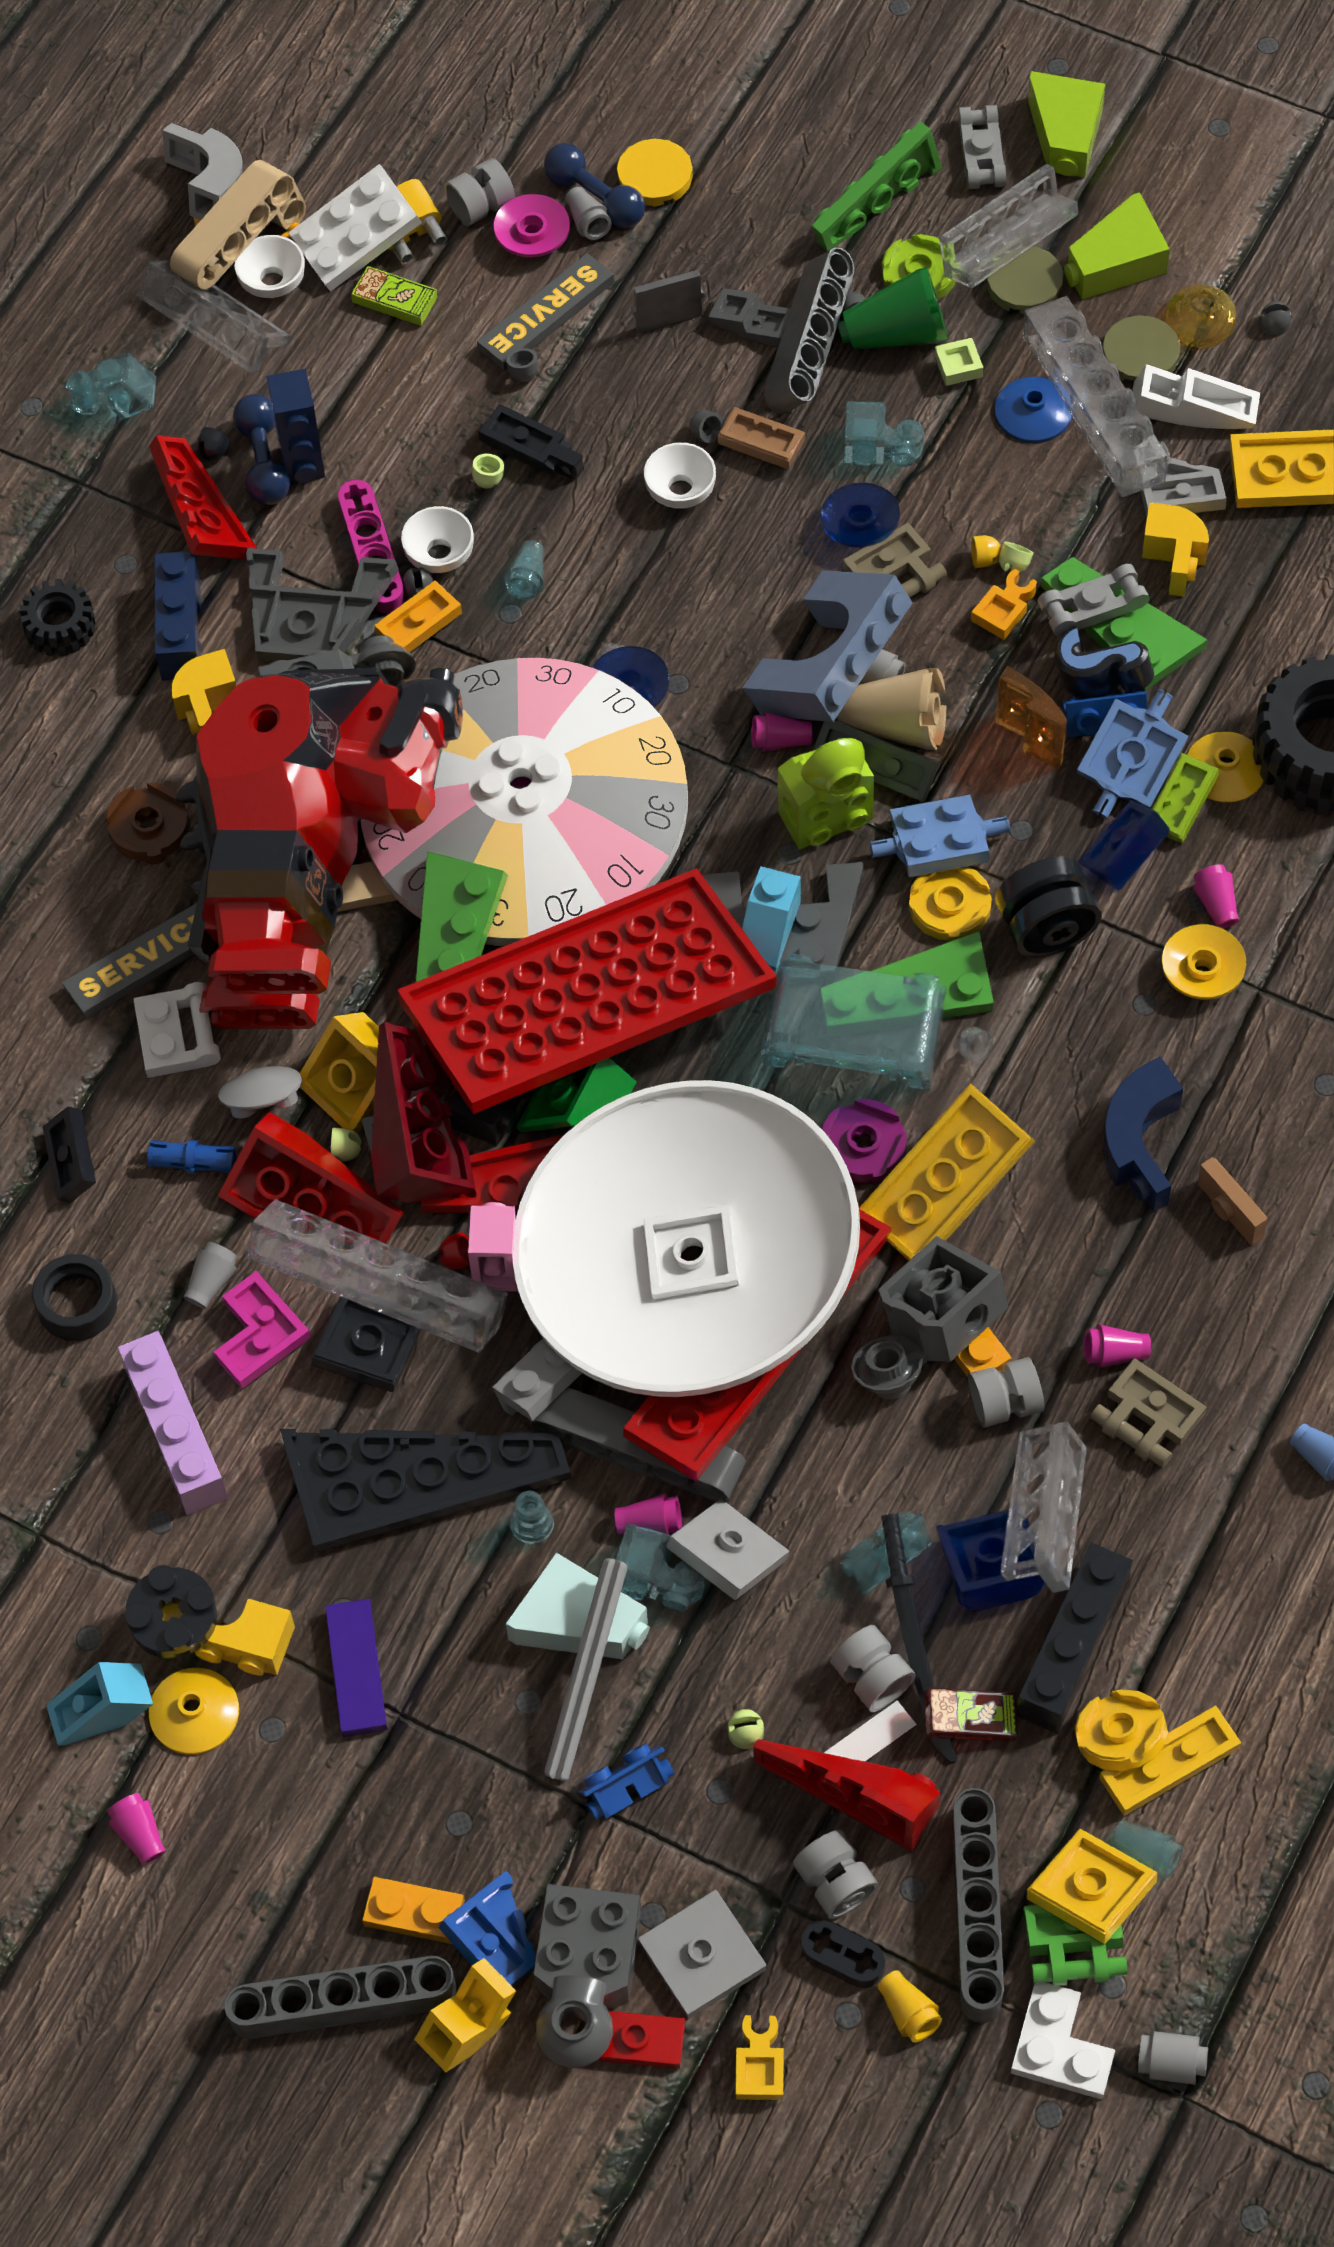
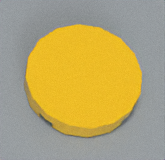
[617,139,693,207]
[909,866,992,941]
[1075,1689,1168,1771]

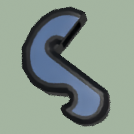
[1055,626,1154,699]

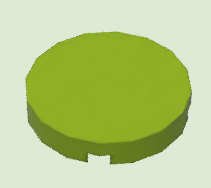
[881,234,958,300]

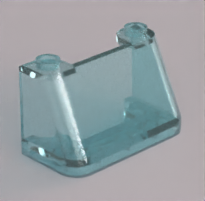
[760,954,947,1090]

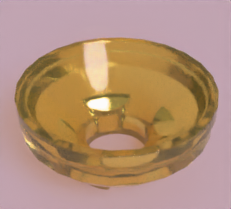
[1165,284,1236,348]

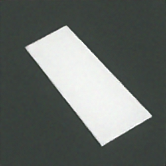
[824,1701,917,1761]

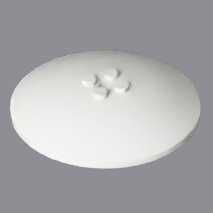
[513,1080,860,1397]

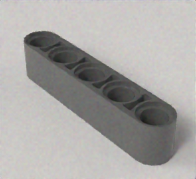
[764,247,855,414]
[530,1387,746,1502]
[952,1788,1004,2023]
[224,1956,456,2039]

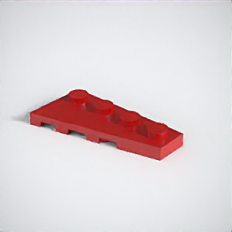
[149,435,258,560]
[420,1135,564,1213]

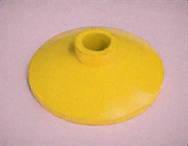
[1187,732,1264,802]
[1162,924,1246,1000]
[148,1668,239,1755]

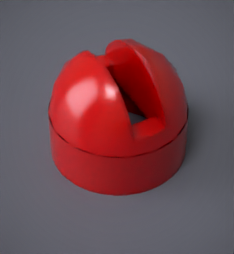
[438,1232,470,1270]

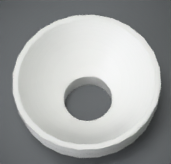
[235,235,305,298]
[644,443,716,508]
[401,506,474,573]

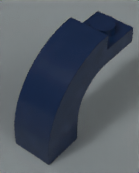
[1103,1056,1183,1212]

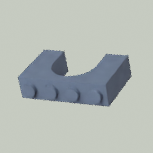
[743,570,913,722]

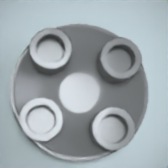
[218,1066,302,1118]

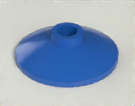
[995,377,1073,443]

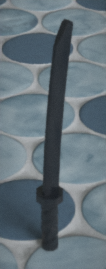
[881,1514,957,1763]

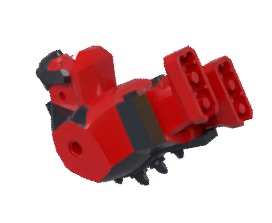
[176,668,463,1029]

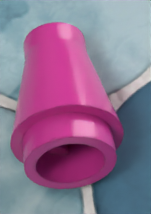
[751,712,812,752]
[1193,864,1240,929]
[1084,1324,1151,1368]
[615,1493,682,1538]
[107,1793,166,1865]

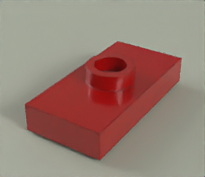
[597,2011,685,2069]

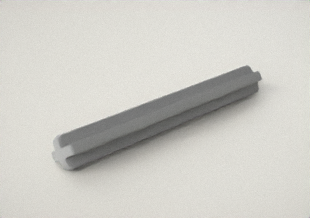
[544,1558,627,1781]

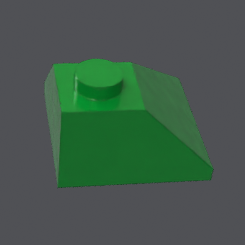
[515,1058,637,1133]

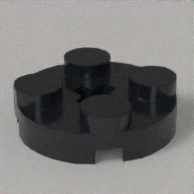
[125,1565,217,1658]

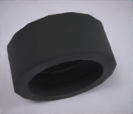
[32,1254,118,1341]

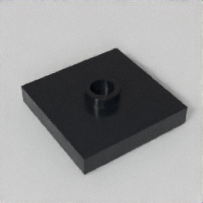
[311,1290,424,1393]

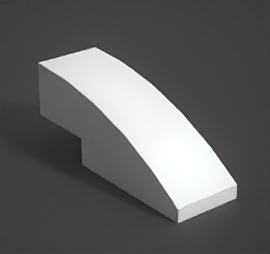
[1129,364,1260,429]

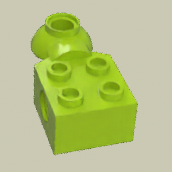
[778,738,874,850]

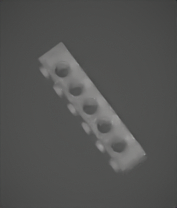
[1024,296,1170,497]
[246,1199,508,1353]

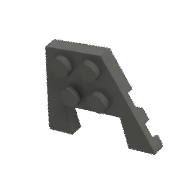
[246,548,398,661]
[702,862,863,985]

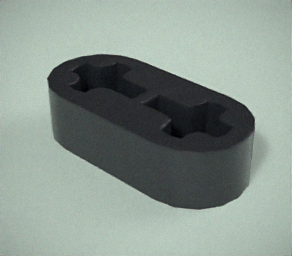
[801,1920,885,1988]

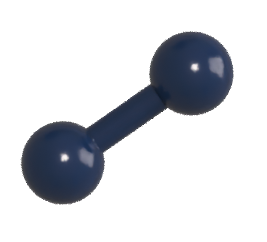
[544,143,645,229]
[233,394,290,505]

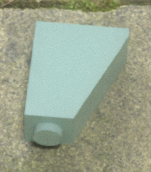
[506,1553,650,1659]

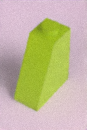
[1028,71,1105,178]
[1064,192,1170,300]

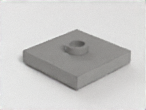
[666,1499,790,1600]
[638,1890,767,2019]

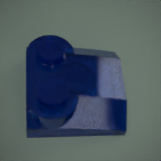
[936,1504,1049,1611]

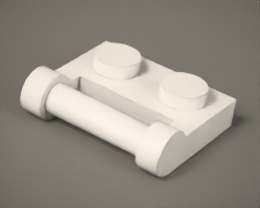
[133,982,221,1078]

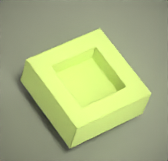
[934,338,983,386]

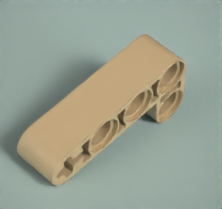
[170,160,306,290]

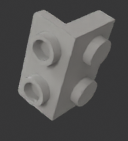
[493,1339,582,1421]

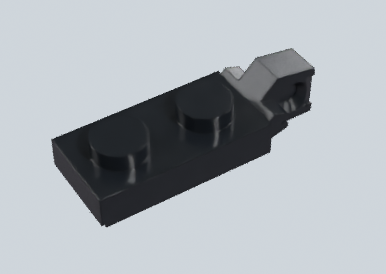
[478,404,584,480]

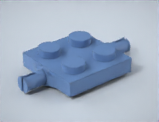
[1077,689,1189,819]
[869,795,1010,877]

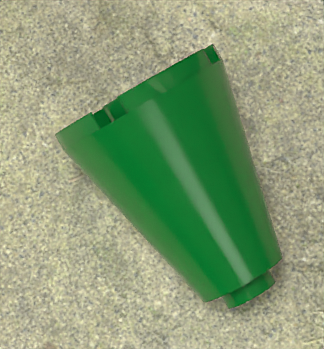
[838,267,948,350]

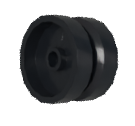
[995,856,1102,958]

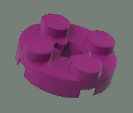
[822,1099,907,1185]

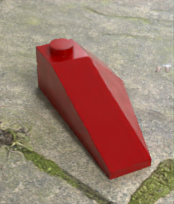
[217,1112,404,1249]
[753,1739,941,1852]

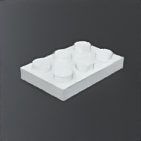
[289,164,422,292]

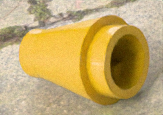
[877,1970,942,2043]

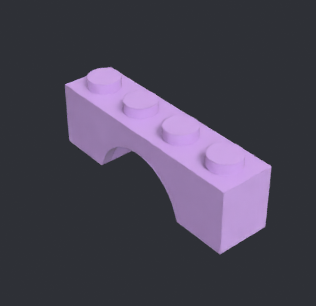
[118,1330,228,1515]

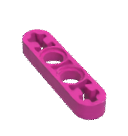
[338,480,404,614]

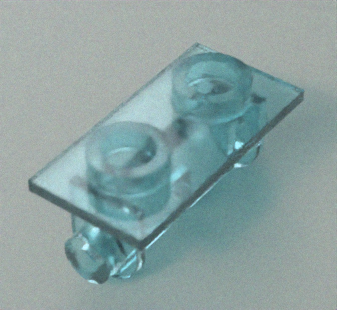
[839,1511,933,1595]

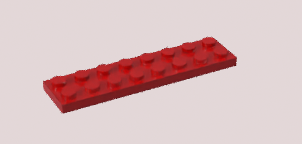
[623,1209,891,1481]

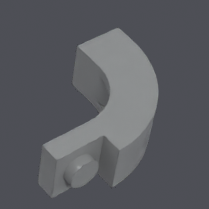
[163,123,243,220]

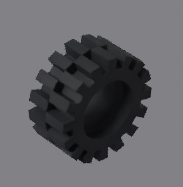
[19,579,96,656]

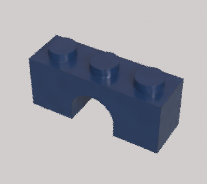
[267,368,325,484]
[155,551,201,680]

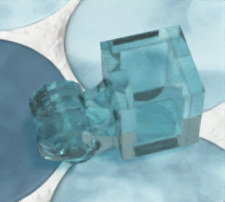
[66,352,156,419]
[844,401,924,467]
[616,1523,705,1612]

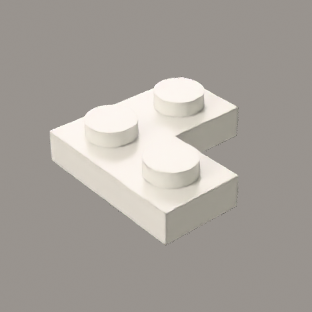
[1011,1982,1115,2100]

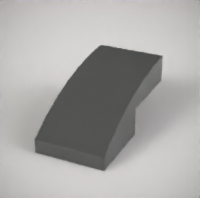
[708,288,791,347]

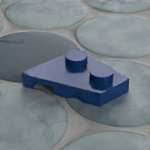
[438,1871,536,1987]

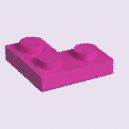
[214,1271,311,1389]

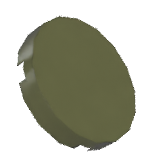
[987,245,1063,314]
[1102,315,1181,382]

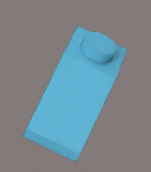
[742,866,801,971]
[46,1662,153,1746]

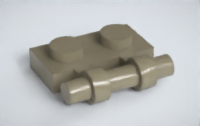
[843,522,947,598]
[1090,1358,1207,1468]

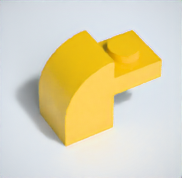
[1142,503,1209,597]
[172,649,236,735]
[414,1958,516,2072]

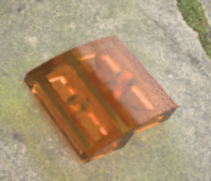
[996,666,1067,769]

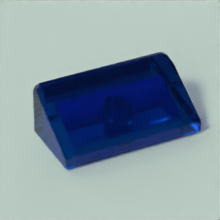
[1079,800,1170,890]

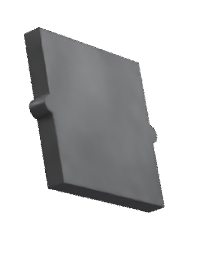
[631,270,705,333]

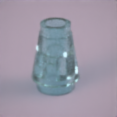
[504,540,544,600]
[510,1491,554,1544]
[1110,1820,1183,1879]

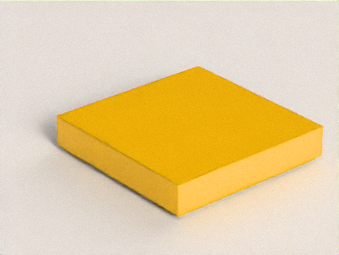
[1027,1829,1157,1944]

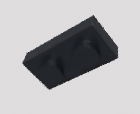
[42,1106,96,1203]

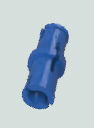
[147,1140,237,1174]

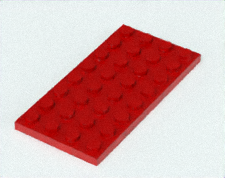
[397,868,777,1114]

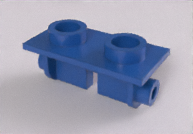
[1062,691,1147,738]
[577,1743,674,1820]

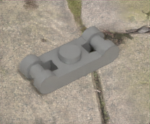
[958,105,1006,189]
[1037,564,1150,636]

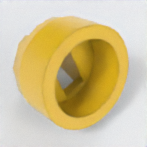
[971,535,1001,568]

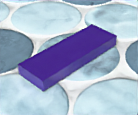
[325,1599,388,1737]

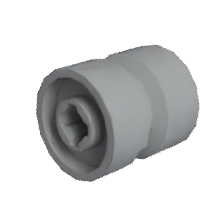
[444,158,515,227]
[968,1357,1045,1428]
[830,1625,916,1712]
[793,1830,879,1919]

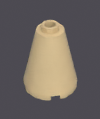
[835,668,946,750]

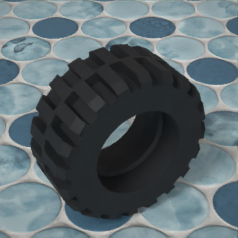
[1252,655,1334,815]

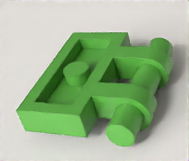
[1024,1905,1128,1986]

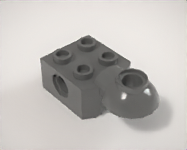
[258,635,416,685]
[851,1236,1009,1399]
[534,1884,642,2068]

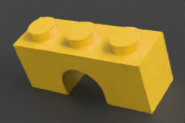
[162,1599,295,1676]

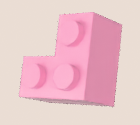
[468,1202,518,1291]

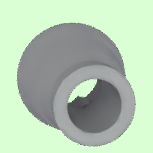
[565,187,612,240]
[183,1242,238,1309]

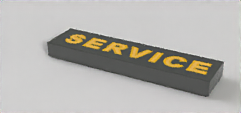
[477,253,614,371]
[62,903,197,1019]

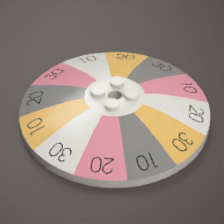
[360,658,688,946]

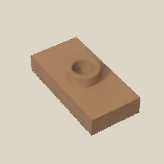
[718,407,805,470]
[1197,1157,1267,1246]

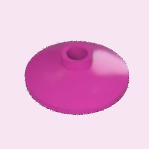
[494,194,570,257]

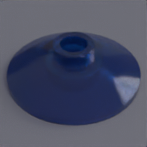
[821,483,900,547]
[592,646,670,708]

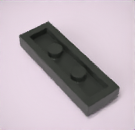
[813,720,940,801]

